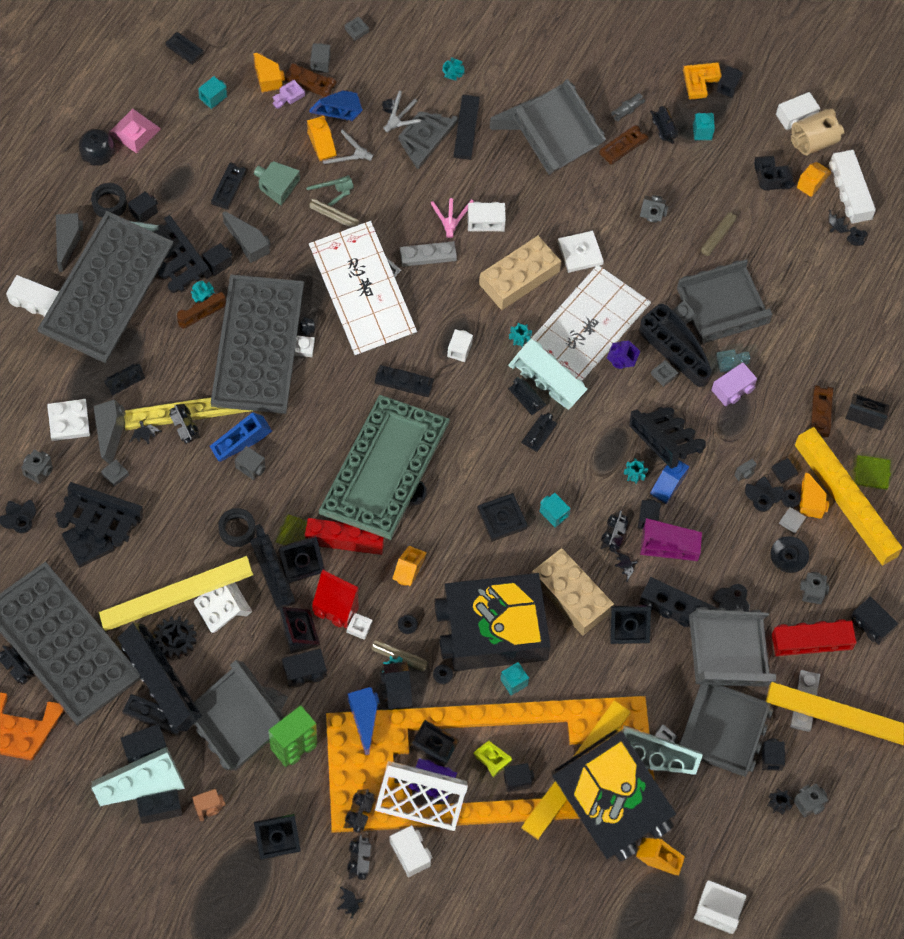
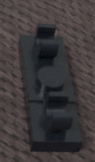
[375,365,434,398]

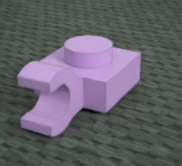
[273,80,305,109]

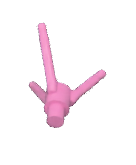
[431,198,474,238]

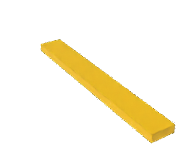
[766,682,904,745]
[522,701,631,840]

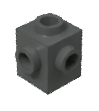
[640,195,668,223]
[21,449,53,484]
[800,572,829,605]
[793,783,828,818]

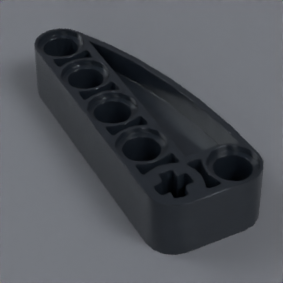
[639,304,712,387]

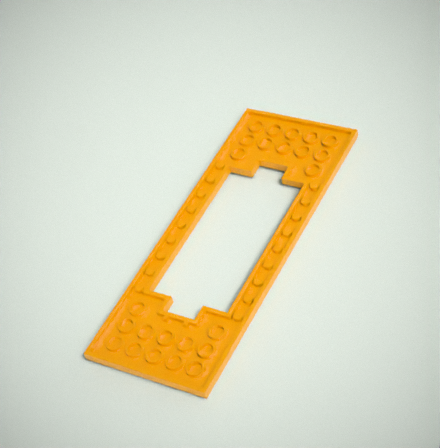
[326,696,654,833]

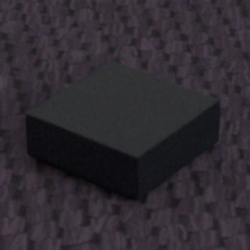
[771,458,798,484]

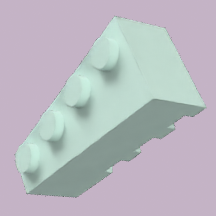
[508,339,587,410]
[622,725,702,774]
[92,747,184,806]

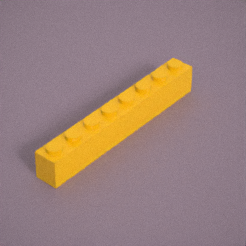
[795,427,902,566]

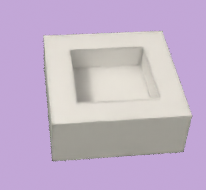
[295,336,315,357]
[347,613,373,640]

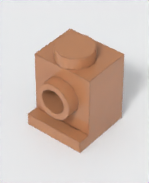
[192,789,225,822]

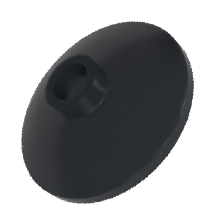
[770,536,809,573]

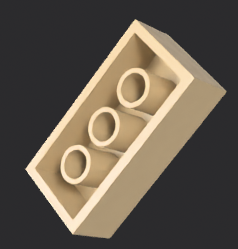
[479,236,561,310]
[532,548,614,636]

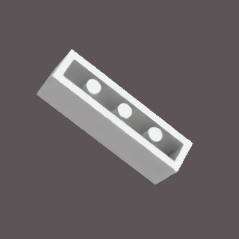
[829,150,876,223]
[7,275,59,317]

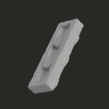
[400,242,457,267]
[790,670,820,732]

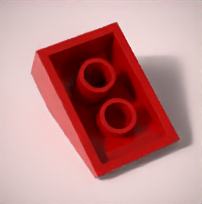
[312,570,359,628]

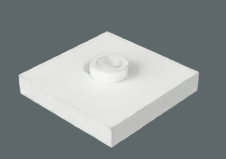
[558,231,604,273]

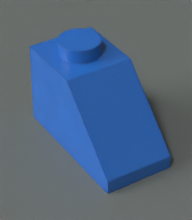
[650,460,689,504]

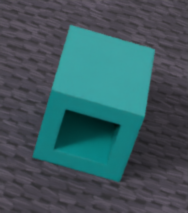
[198,76,227,109]
[693,113,715,140]
[540,493,571,528]
[500,662,529,696]

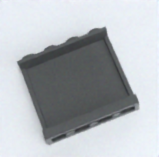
[511,79,606,175]
[677,259,773,344]
[689,607,776,687]
[194,660,285,771]
[680,684,774,777]

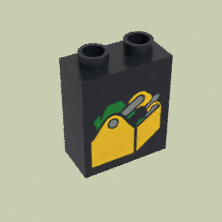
[434,573,551,671]
[551,727,676,862]

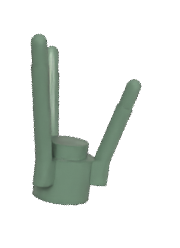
[306,175,353,206]

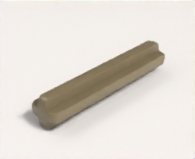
[309,198,359,228]
[701,212,736,256]
[372,639,428,672]

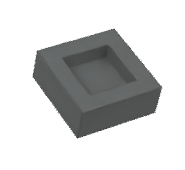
[345,17,369,41]
[673,300,697,324]
[651,360,678,387]
[734,458,757,481]
[101,460,129,487]
[653,724,678,743]

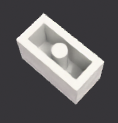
[776,92,820,131]
[468,202,505,231]
[390,825,432,878]

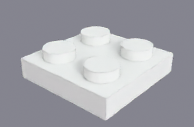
[47,399,90,441]

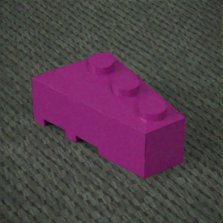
[640,518,702,561]

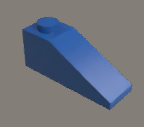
[310,90,363,121]
[210,412,272,462]
[348,687,380,755]

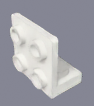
[194,582,252,633]
[694,881,746,934]

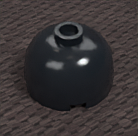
[79,129,115,166]

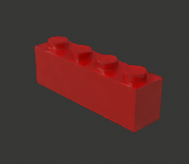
[305,518,385,555]
[771,619,856,656]

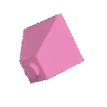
[109,109,160,153]

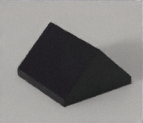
[845,393,890,430]
[278,536,325,583]
[608,605,651,644]
[279,607,320,654]
[409,720,459,767]
[254,814,301,860]

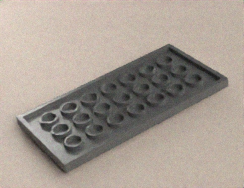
[38,211,173,363]
[210,275,304,414]
[0,561,140,726]

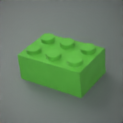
[268,706,317,767]

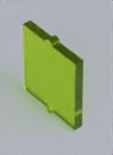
[854,455,891,490]
[276,514,307,545]

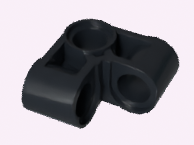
[754,155,795,191]

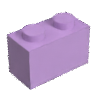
[712,363,757,406]

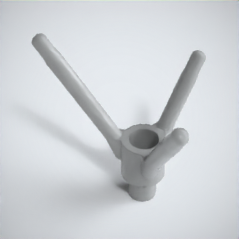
[383,90,421,133]
[323,130,373,164]

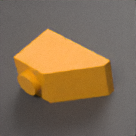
[254,53,285,92]
[307,116,336,161]
[797,162,832,197]
[799,473,829,519]
[392,546,427,586]
[636,838,685,876]

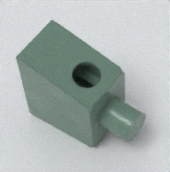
[254,162,300,206]

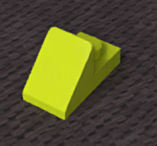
[473,740,512,777]

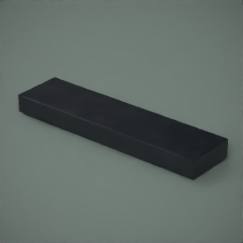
[453,95,480,160]

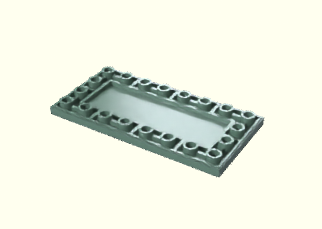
[319,395,450,540]

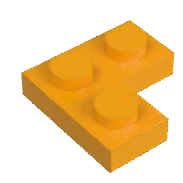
[683,63,721,99]

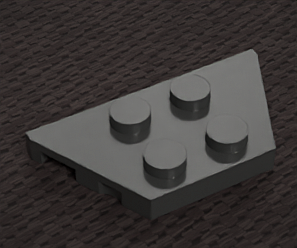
[399,111,458,169]

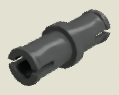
[611,93,645,121]

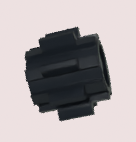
[767,788,793,815]

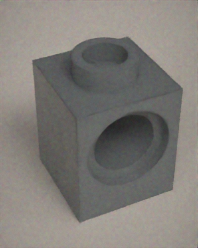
[310,43,330,73]
[235,446,266,480]

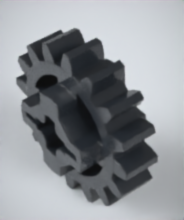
[154,616,197,659]

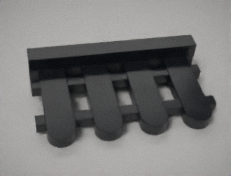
[154,215,213,293]
[629,407,706,469]
[55,482,143,547]
[250,524,296,610]

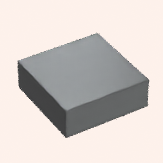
[779,507,806,534]

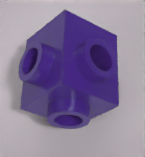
[607,341,640,369]

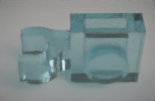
[716,349,751,372]

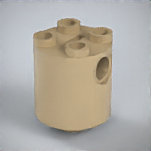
[791,109,844,156]

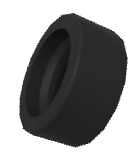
[91,183,127,218]
[218,508,256,547]

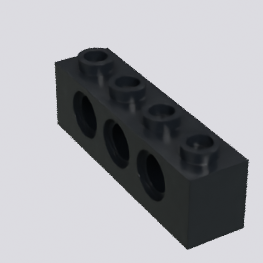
[639,577,717,627]

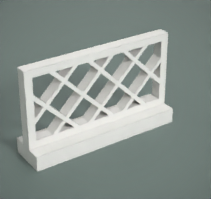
[375,761,468,831]

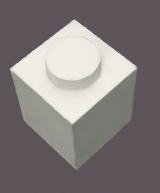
[447,329,473,362]

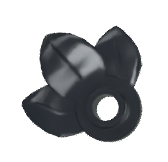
[745,476,783,512]
[0,500,36,534]
[713,584,750,612]

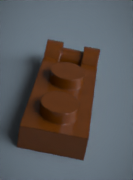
[284,63,337,97]
[599,125,649,165]
[177,292,226,328]
[810,385,833,437]

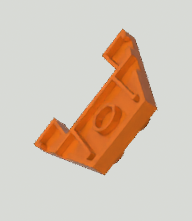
[0,693,65,760]

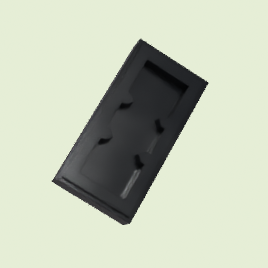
[165,32,204,65]

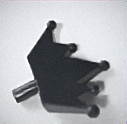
[828,209,850,233]
[129,421,162,444]
[615,552,637,582]
[337,886,363,919]

